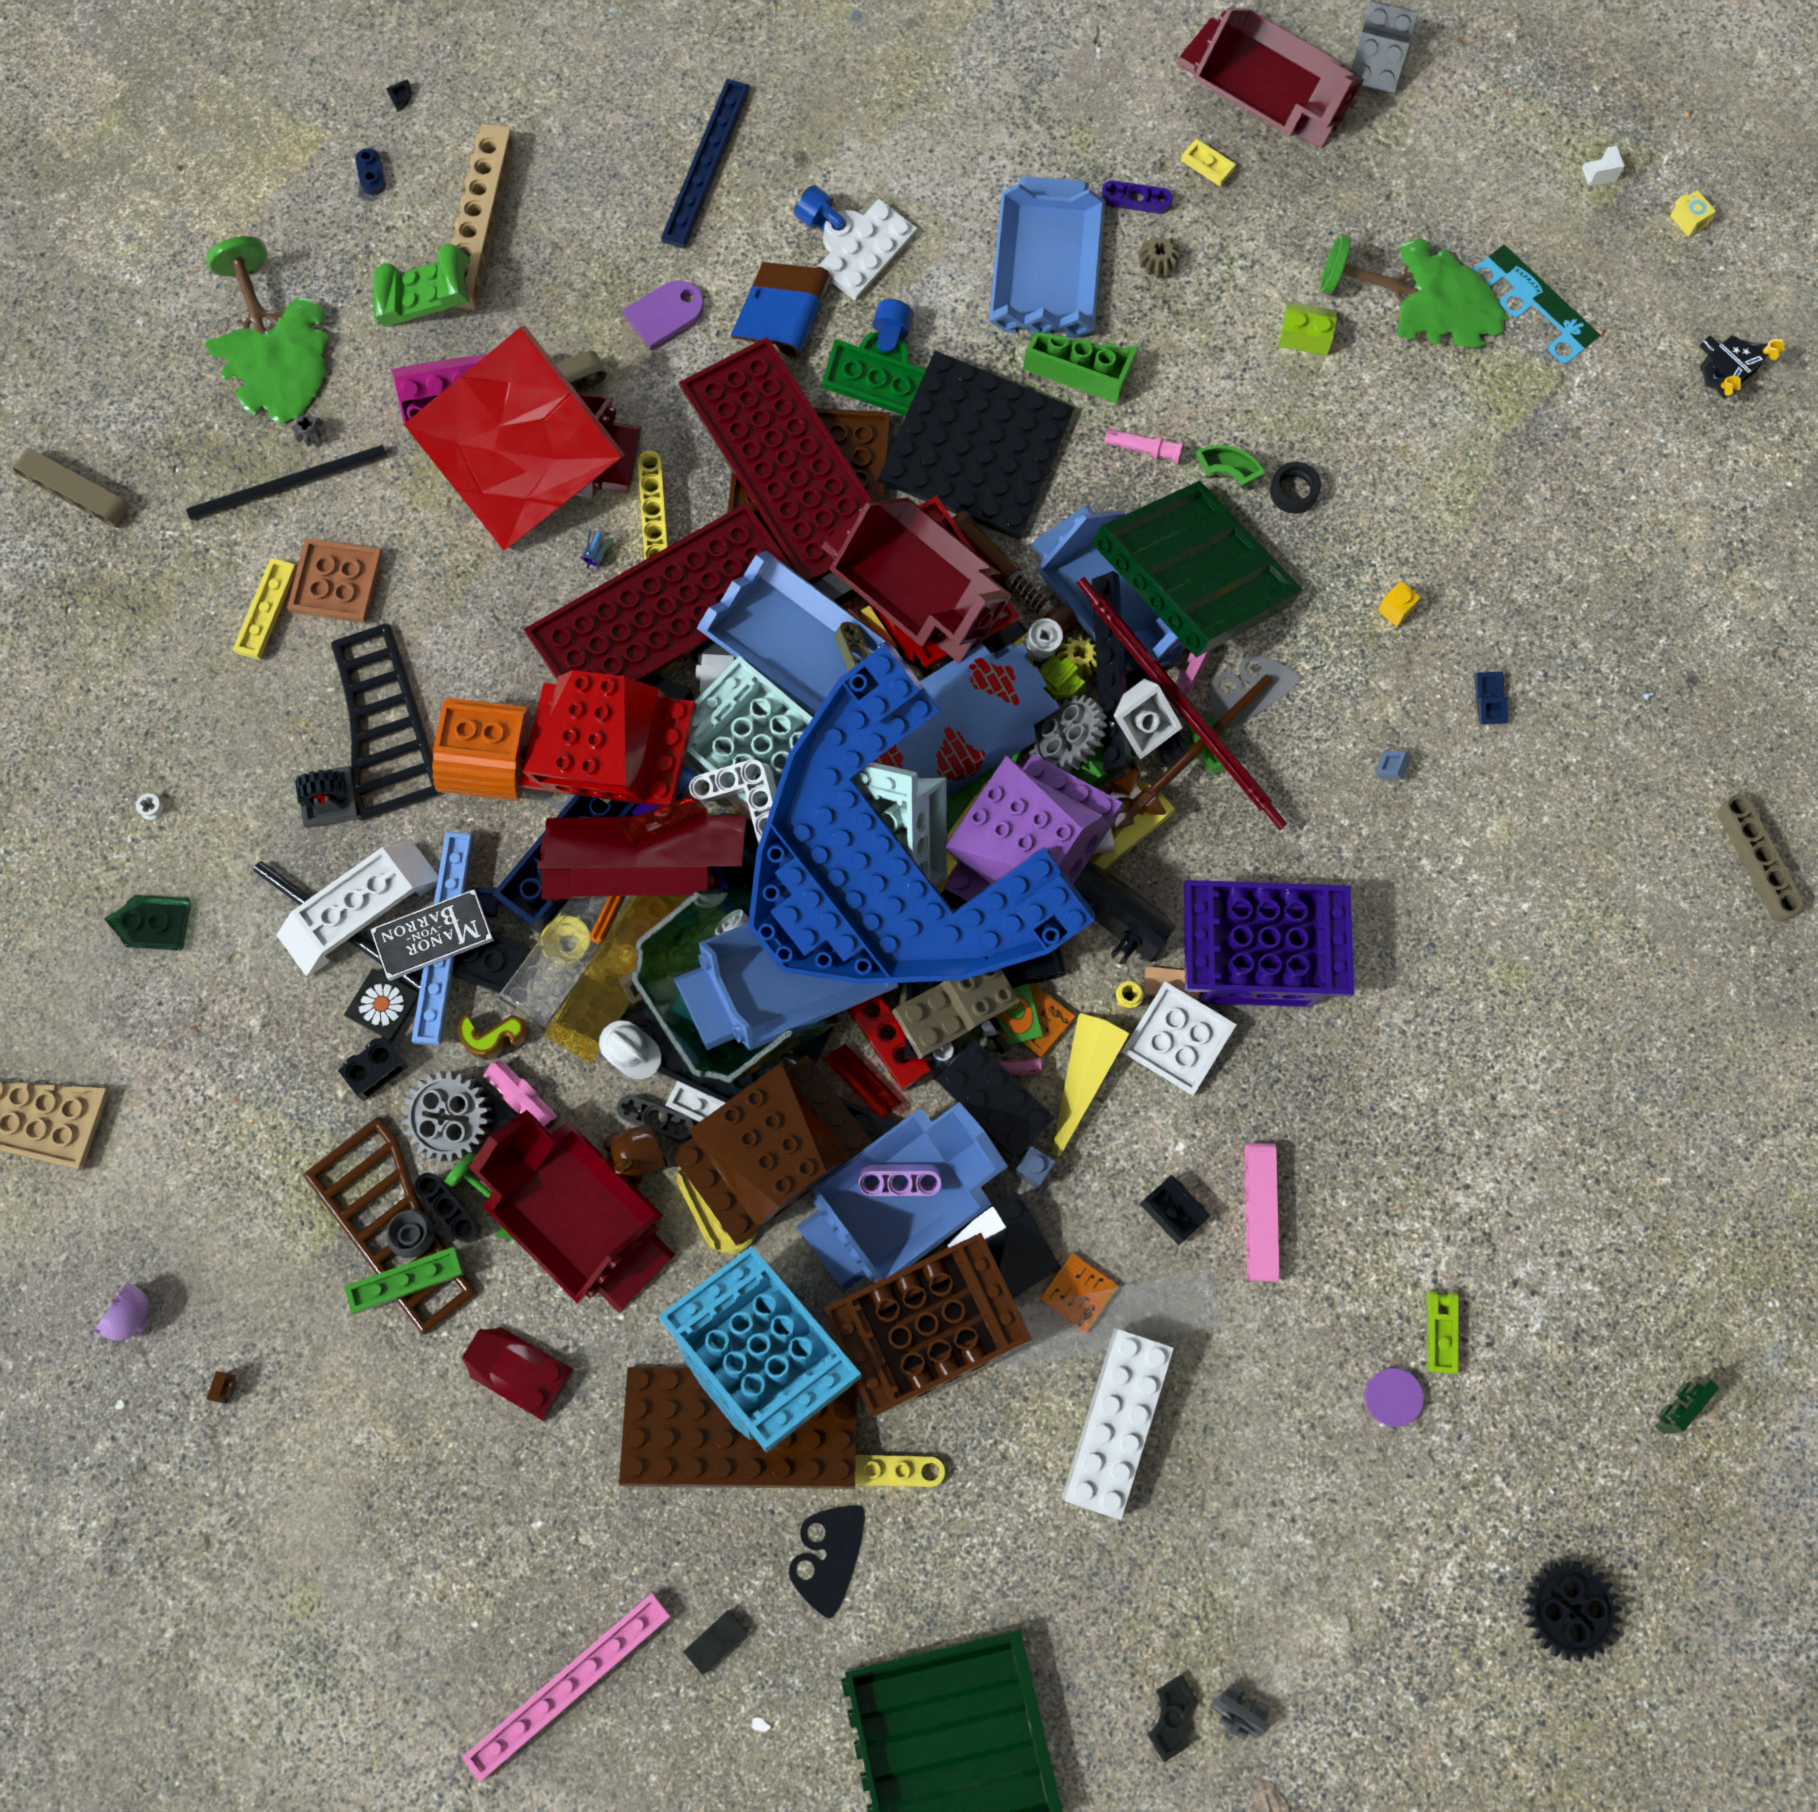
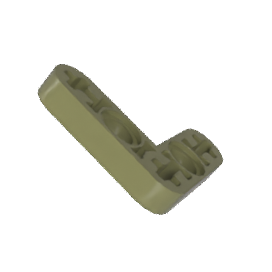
[834,622,923,681]

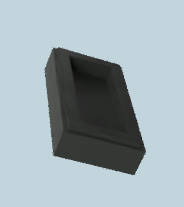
[683,1609,748,1675]

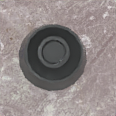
[386,1209,435,1258]

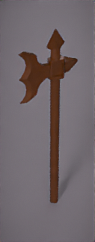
[1107,674,1273,831]

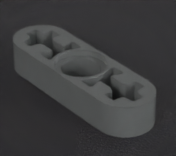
[617,1095,694,1142]

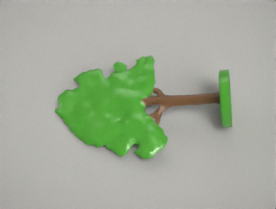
[1319,233,1509,348]
[205,236,329,424]

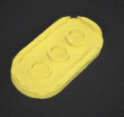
[677,1167,757,1254]

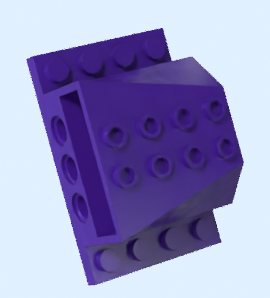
[1183,880,1354,1007]

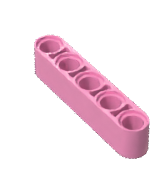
[1245,1143,1279,1282]

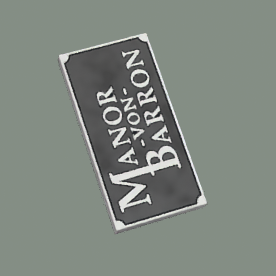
[370,889,494,981]

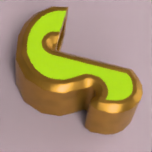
[457,1014,529,1060]

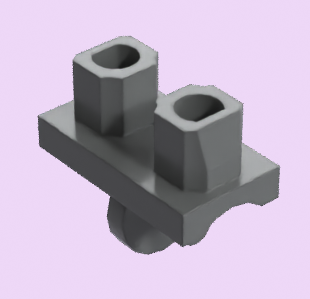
[1210,1683,1270,1741]

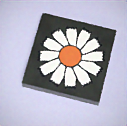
[344,968,419,1042]

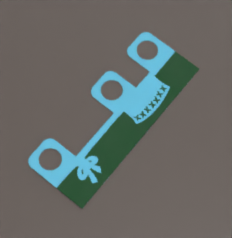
[1472,244,1601,363]

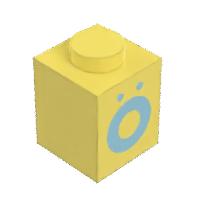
[1670,190,1716,237]

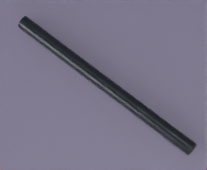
[186,444,387,520]
[253,861,422,992]

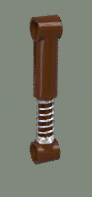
[952,510,1078,636]

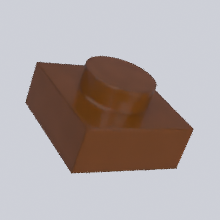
[207,1371,236,1404]

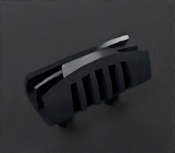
[1073,861,1177,964]

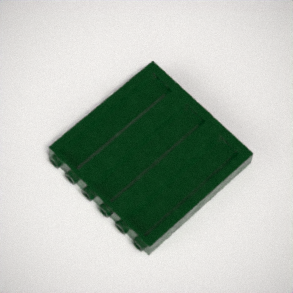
[1091,480,1303,658]
[841,1629,1062,1812]

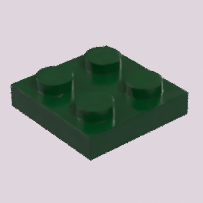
[1655,1379,1720,1434]

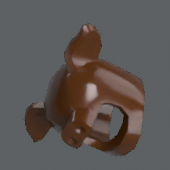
[603,1125,668,1185]

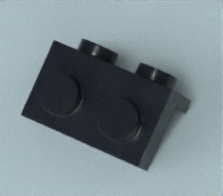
[1140,1175,1210,1246]

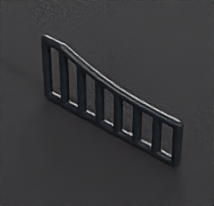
[331,623,442,821]

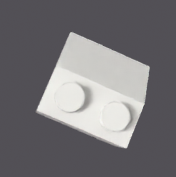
[1114,679,1183,759]

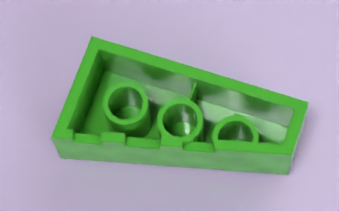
[1023,332,1138,403]

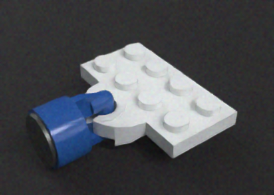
[794,185,917,301]

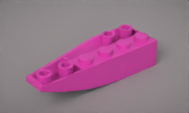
[391,354,487,427]

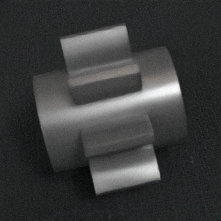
[291,413,326,447]

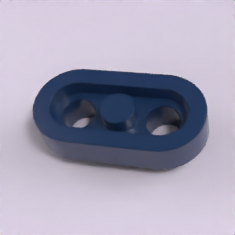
[355,148,386,195]

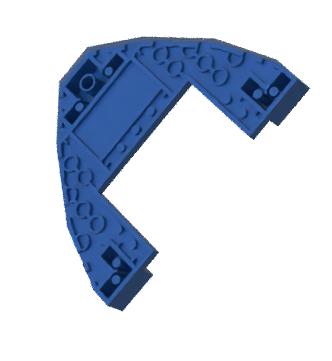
[748,640,1095,984]

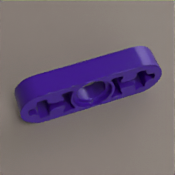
[1101,180,1173,214]

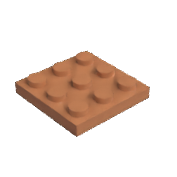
[287,538,383,623]

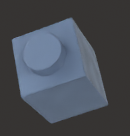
[1015,1146,1055,1190]

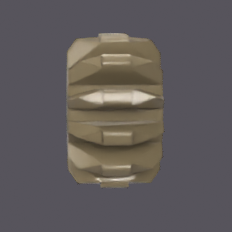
[1138,234,1181,278]

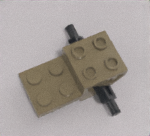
[892,969,1020,1059]

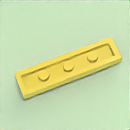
[233,558,297,660]

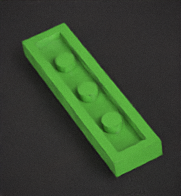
[344,1247,464,1315]

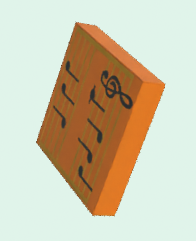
[1021,982,1075,1058]
[1040,1253,1119,1334]

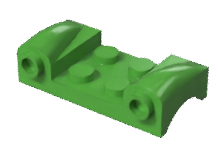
[373,244,470,327]

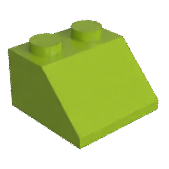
[1278,301,1337,356]

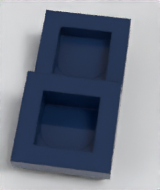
[1474,672,1508,725]

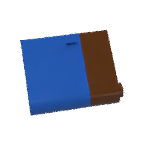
[731,262,832,358]

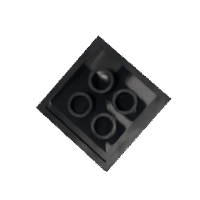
[944,1191,1061,1299]

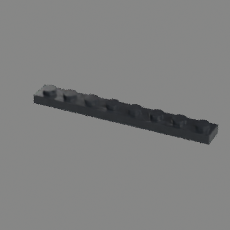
[1092,571,1132,775]

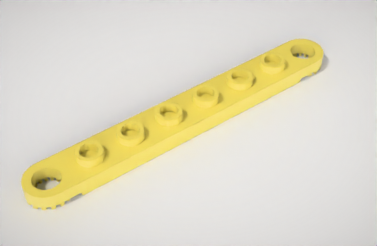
[855,1455,945,1487]

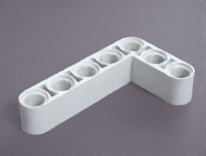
[689,760,777,845]

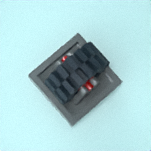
[295,766,358,829]

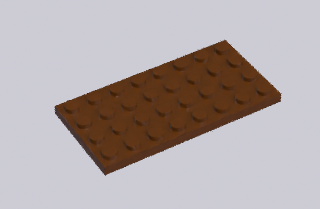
[619,1367,857,1489]

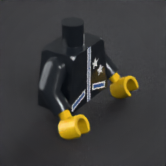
[1699,335,1785,398]

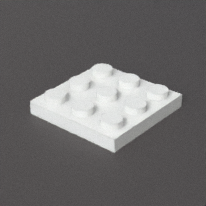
[1122,982,1237,1096]

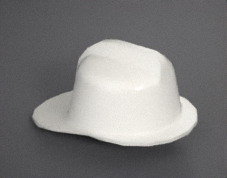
[599,1020,661,1079]

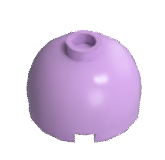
[94,1282,151,1341]

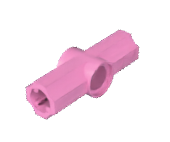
[483,1059,559,1128]

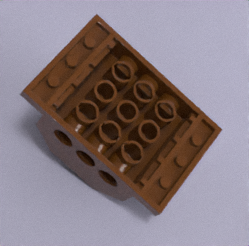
[671,1055,873,1246]
[823,1232,1033,1418]

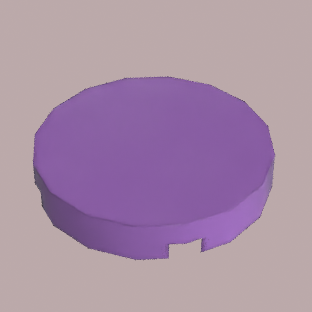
[1364,1368,1424,1427]

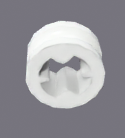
[136,793,164,820]

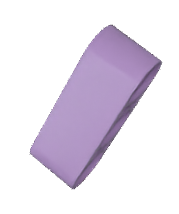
[859,1164,942,1196]

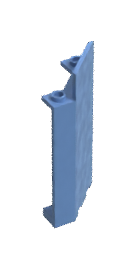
[989,176,1105,338]
[697,551,891,715]
[673,923,898,1050]

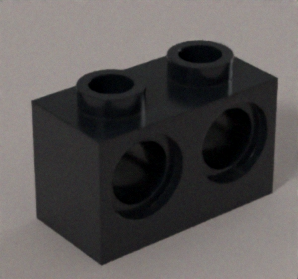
[338,1036,409,1101]

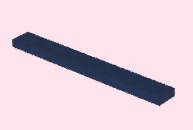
[661,79,750,249]

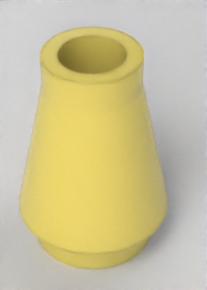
[1116,981,1144,1010]

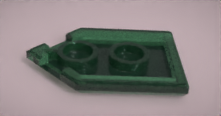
[104,895,191,951]

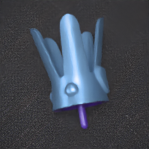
[581,529,614,569]

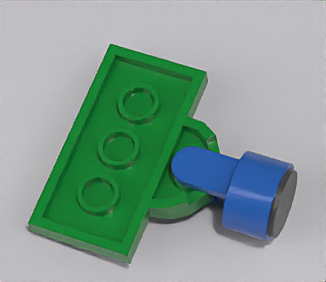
[820,299,926,416]

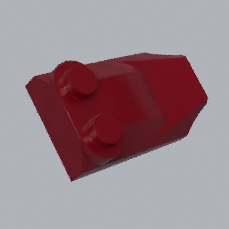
[462,1327,574,1421]

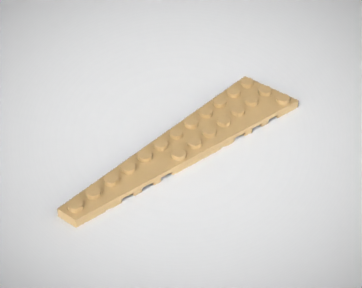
[0,1082,110,1171]

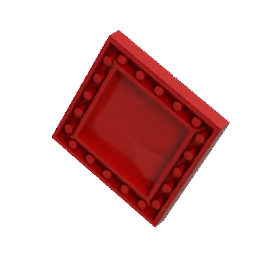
[403,326,625,551]

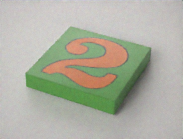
[985,984,1044,1052]

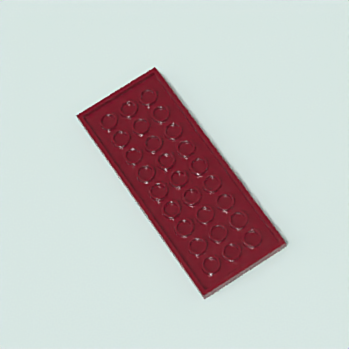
[679,336,872,583]
[523,503,797,682]

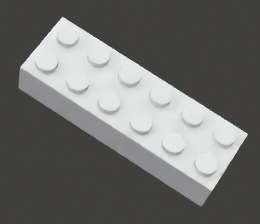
[1062,1329,1174,1520]

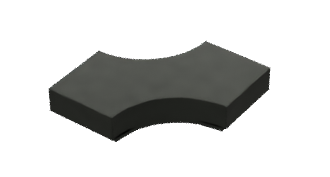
[1147,1674,1198,1763]

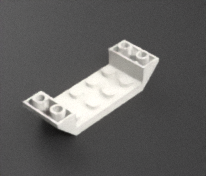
[277,840,438,978]

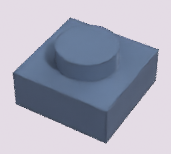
[1376,751,1412,780]

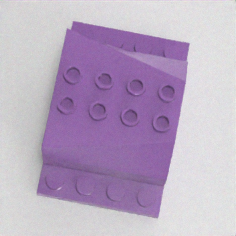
[944,754,1124,902]

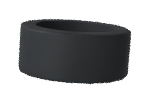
[1270,461,1321,514]

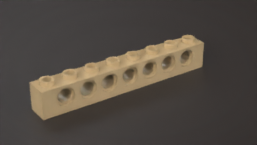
[450,123,515,310]

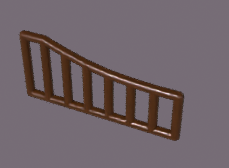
[304,1117,476,1335]

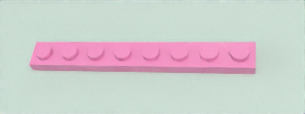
[462,1593,671,1782]

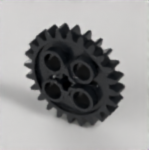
[1522,1560,1622,1662]

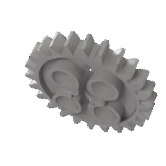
[1029,695,1107,774]
[401,1071,492,1162]

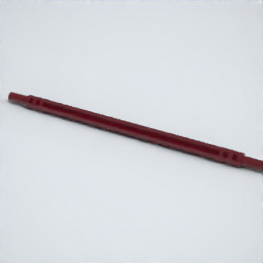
[1076,577,1288,831]

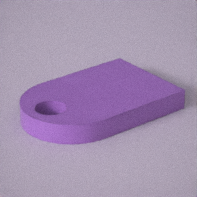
[623,280,703,351]

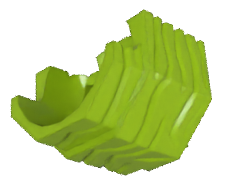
[1042,655,1087,704]

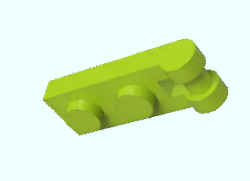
[1426,1291,1459,1375]

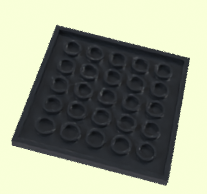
[878,350,1075,540]

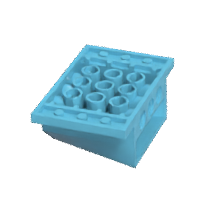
[658,1246,861,1453]

